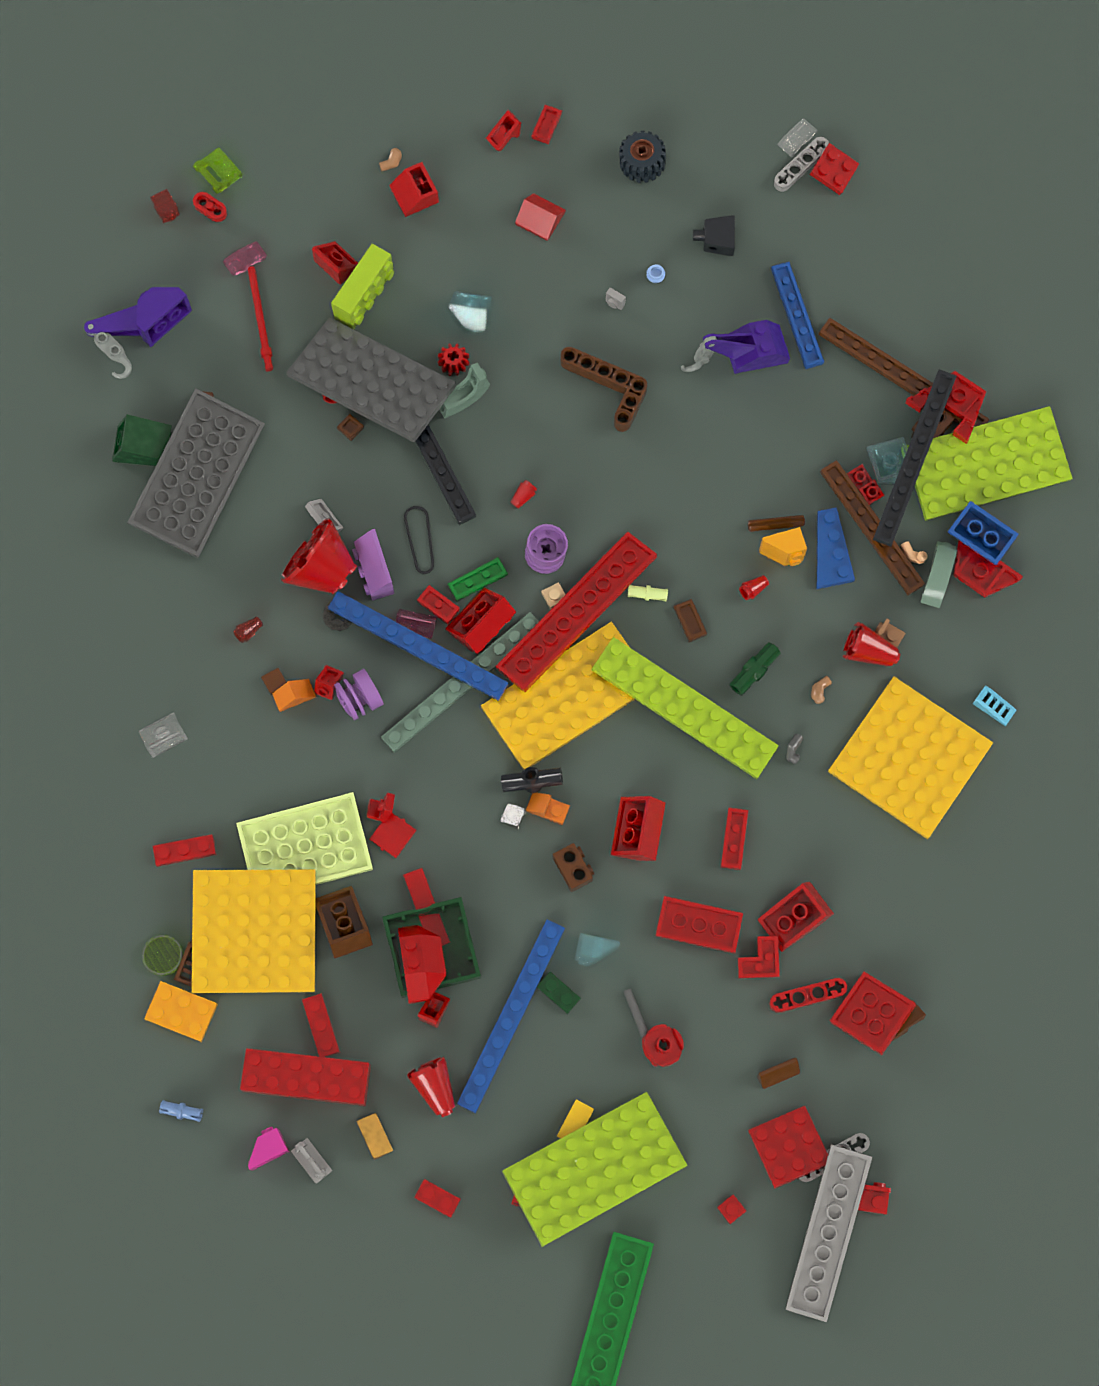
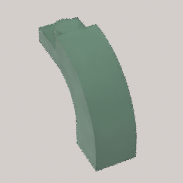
[439,362,490,418]
[921,541,957,608]

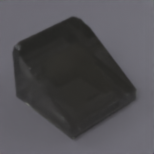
[500,803,526,830]

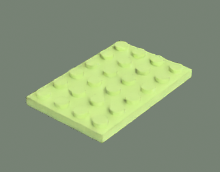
[236,792,373,885]

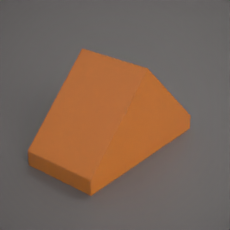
[272,679,316,712]

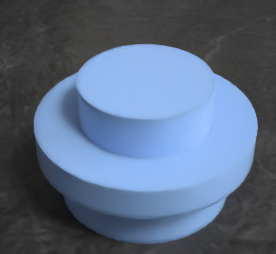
[646,264,665,283]

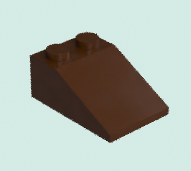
[316,886,373,959]

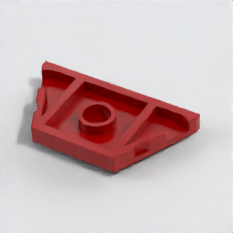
[953,540,1023,598]

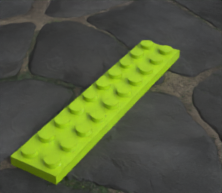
[591,637,779,779]

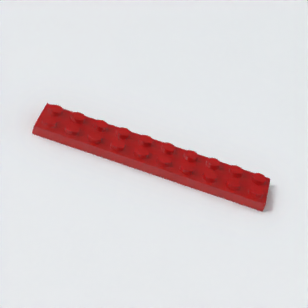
[496,532,657,692]

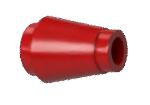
[510,480,537,509]
[739,575,769,600]

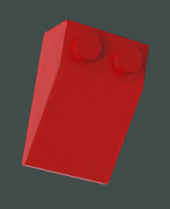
[757,882,834,952]

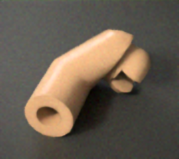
[900,541,928,564]

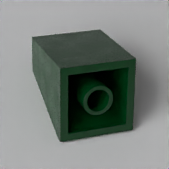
[112,414,173,466]

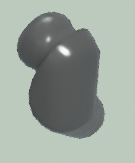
[786,734,803,764]

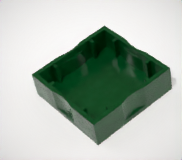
[382,897,481,998]

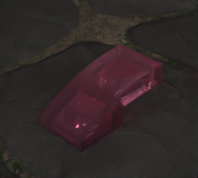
[223,241,267,276]

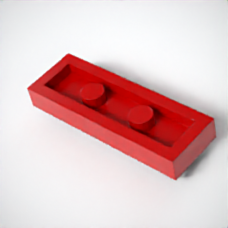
[721,808,748,870]
[153,834,216,867]
[302,993,340,1057]

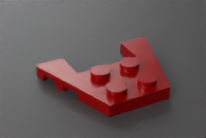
[905,371,986,444]

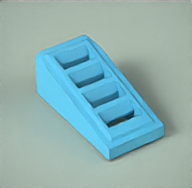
[973,685,1017,726]

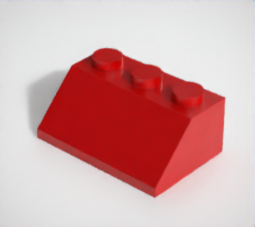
[445,587,516,654]
[611,796,666,861]

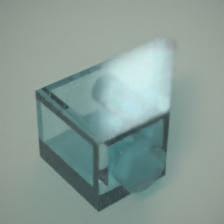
[575,933,620,966]

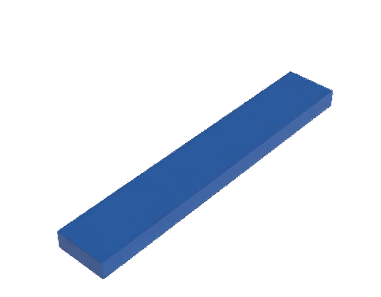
[771,262,824,369]

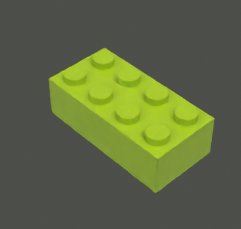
[331,244,394,330]

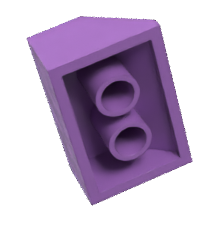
[352,529,394,601]

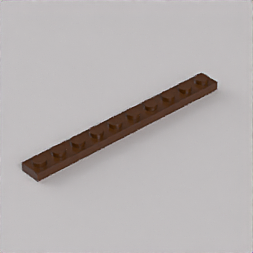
[819,318,989,427]

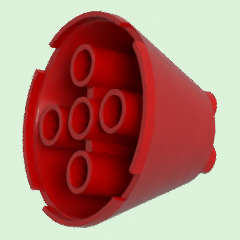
[281,518,357,594]

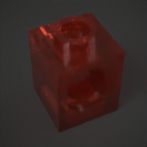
[150,189,180,223]

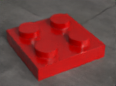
[809,143,859,195]

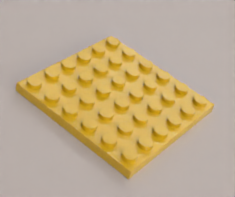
[828,677,993,839]
[192,869,316,993]

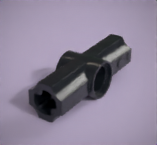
[501,767,563,793]

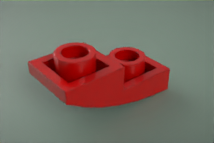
[847,464,884,505]

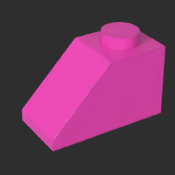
[248,1126,290,1171]

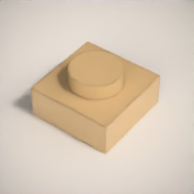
[541,582,565,610]

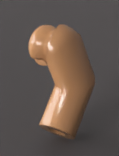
[379,148,402,171]
[811,676,832,704]

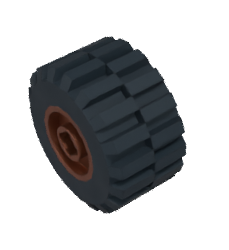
[619,130,666,183]

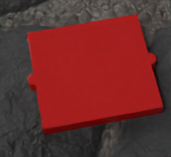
[369,813,417,858]

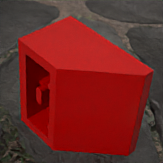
[389,162,439,217]

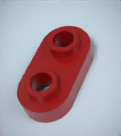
[193,192,227,222]

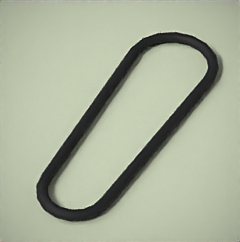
[404,506,434,574]

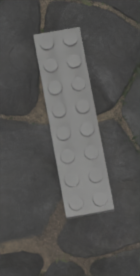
[785,1144,872,1322]

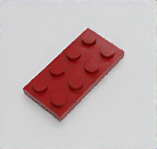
[656,896,743,954]

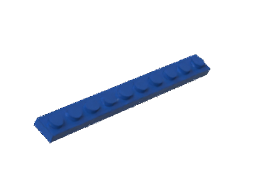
[328,591,509,701]
[457,920,565,1114]

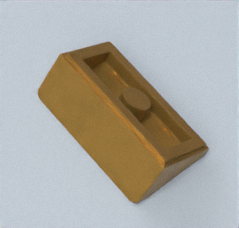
[356,1113,393,1160]

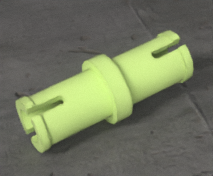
[628,585,668,601]

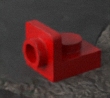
[314,665,344,700]
[367,792,395,822]

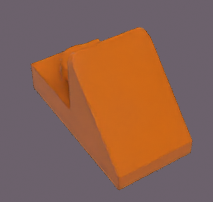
[526,793,570,825]

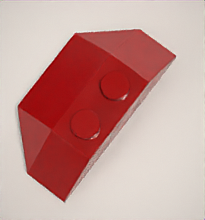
[398,925,446,1004]

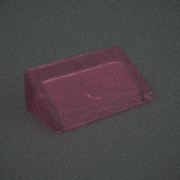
[396,609,437,639]

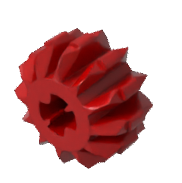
[438,343,469,376]

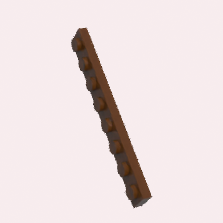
[820,460,925,596]

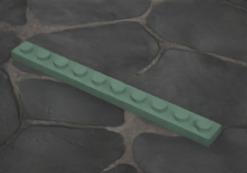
[381,612,539,753]

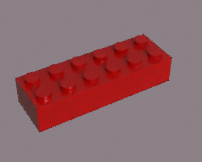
[240,1048,371,1106]

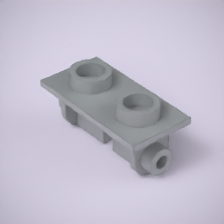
[291,1138,333,1184]

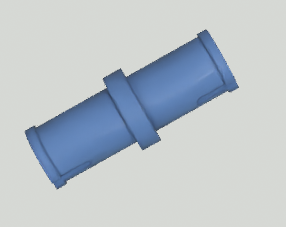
[159,1100,203,1122]

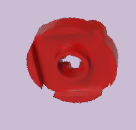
[642,1024,684,1067]

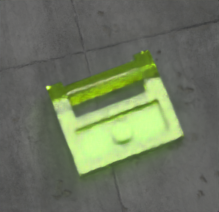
[193,147,243,194]

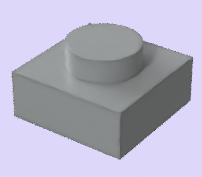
[606,288,626,310]

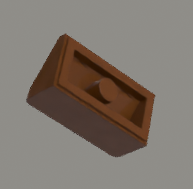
[757,1057,800,1089]

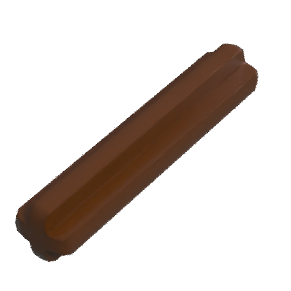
[748,515,805,532]

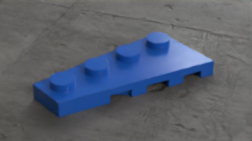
[816,507,855,589]

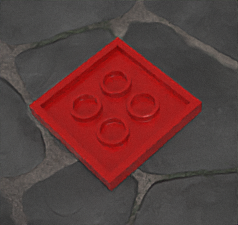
[830,972,916,1055]
[748,1105,828,1189]

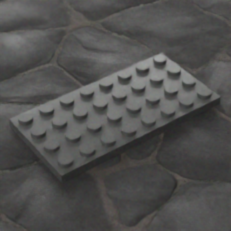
[287,317,456,442]
[127,388,265,558]

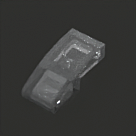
[777,118,818,158]

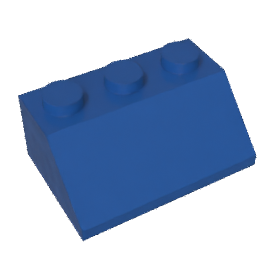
[948,501,1019,565]

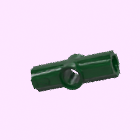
[729,642,781,696]

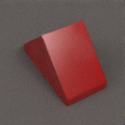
[417,992,450,1028]

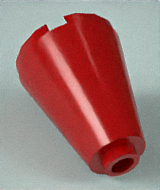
[843,622,900,667]
[407,1057,455,1117]

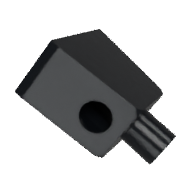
[693,215,735,256]

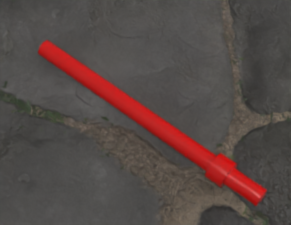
[248,266,273,371]

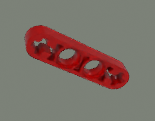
[769,978,847,1013]

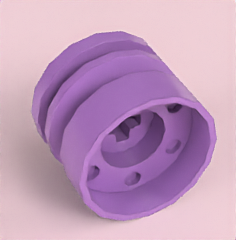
[525,524,568,574]
[334,668,384,721]

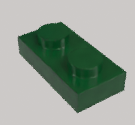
[537,972,581,1015]

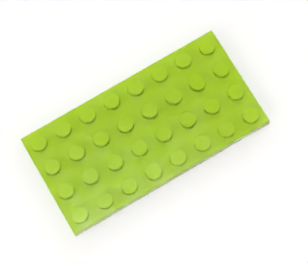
[903,406,1073,521]
[502,1092,688,1247]

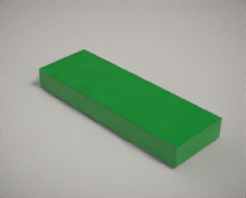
[447,557,508,602]

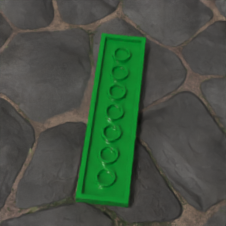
[571,1232,654,1386]

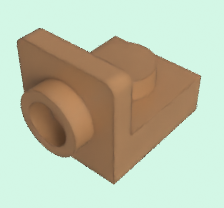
[874,619,906,647]

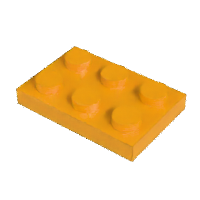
[144,981,218,1042]

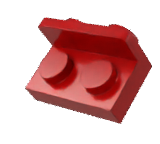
[858,1182,891,1215]

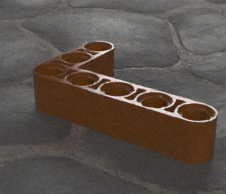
[560,347,647,432]

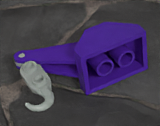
[84,287,192,379]
[681,320,790,374]

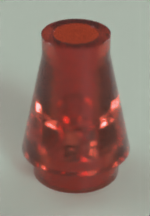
[233,616,263,643]

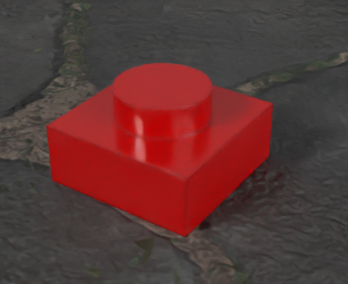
[717,1194,746,1224]

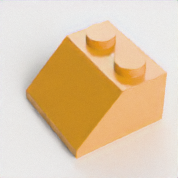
[759,527,807,566]

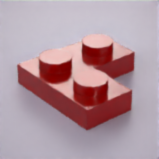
[737,936,780,978]

